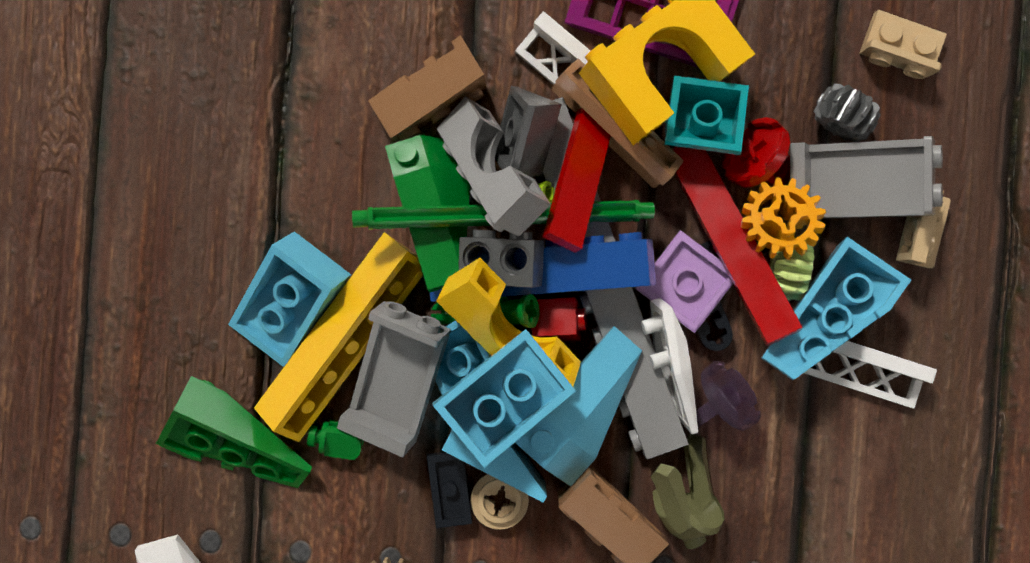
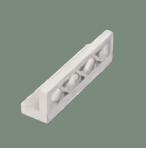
[515,11,591,85]
[804,341,937,409]

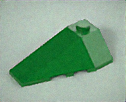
[385,135,471,293]
[155,376,312,488]

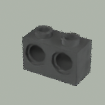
[458,230,544,288]

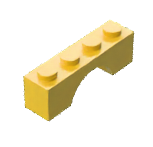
[436,258,581,386]

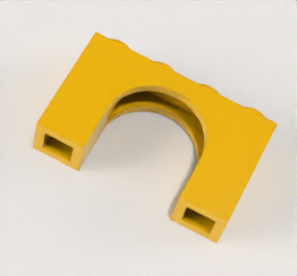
[579,0,755,146]

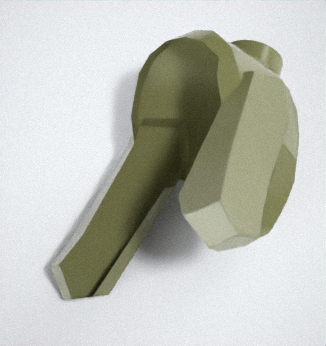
[651,433,725,549]

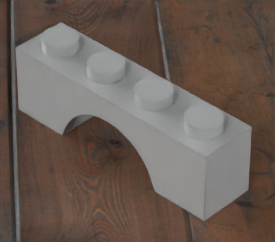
[437,96,551,237]

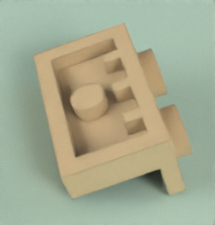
[859,10,947,79]
[896,190,951,268]

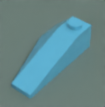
[761,237,911,380]
[515,326,642,486]

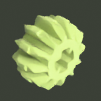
[769,244,815,301]

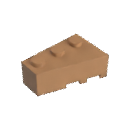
[557,465,669,563]

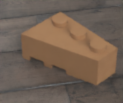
[368,35,487,143]

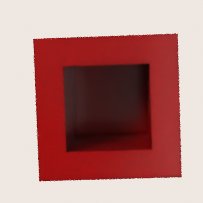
[532,298,587,342]

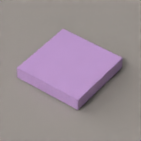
[635,230,733,333]

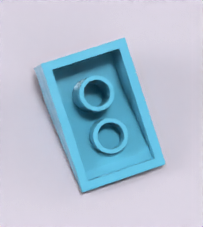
[228,231,351,367]
[432,329,576,468]
[442,430,547,503]

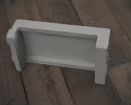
[790,136,943,218]
[337,301,451,458]

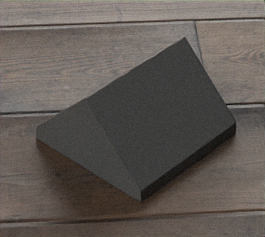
[495,86,562,177]

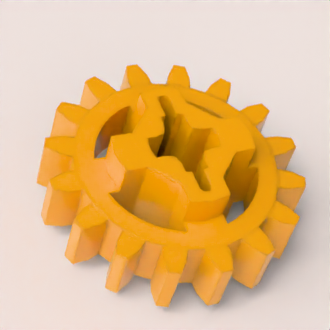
[741,177,826,260]

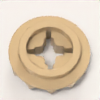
[471,474,529,530]

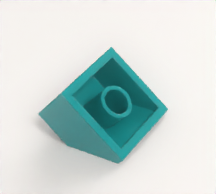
[664,76,749,155]

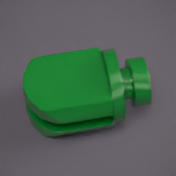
[307,420,364,460]

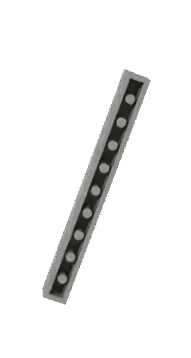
[536,97,689,459]

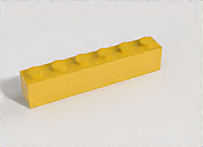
[254,232,423,442]

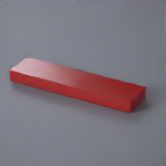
[543,108,611,253]

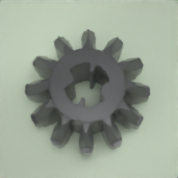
[813,84,881,142]

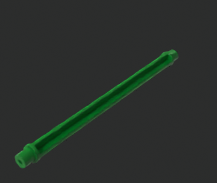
[352,200,655,230]

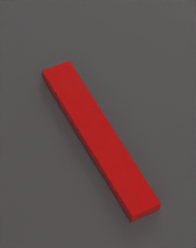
[672,146,803,346]

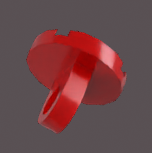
[722,117,790,188]

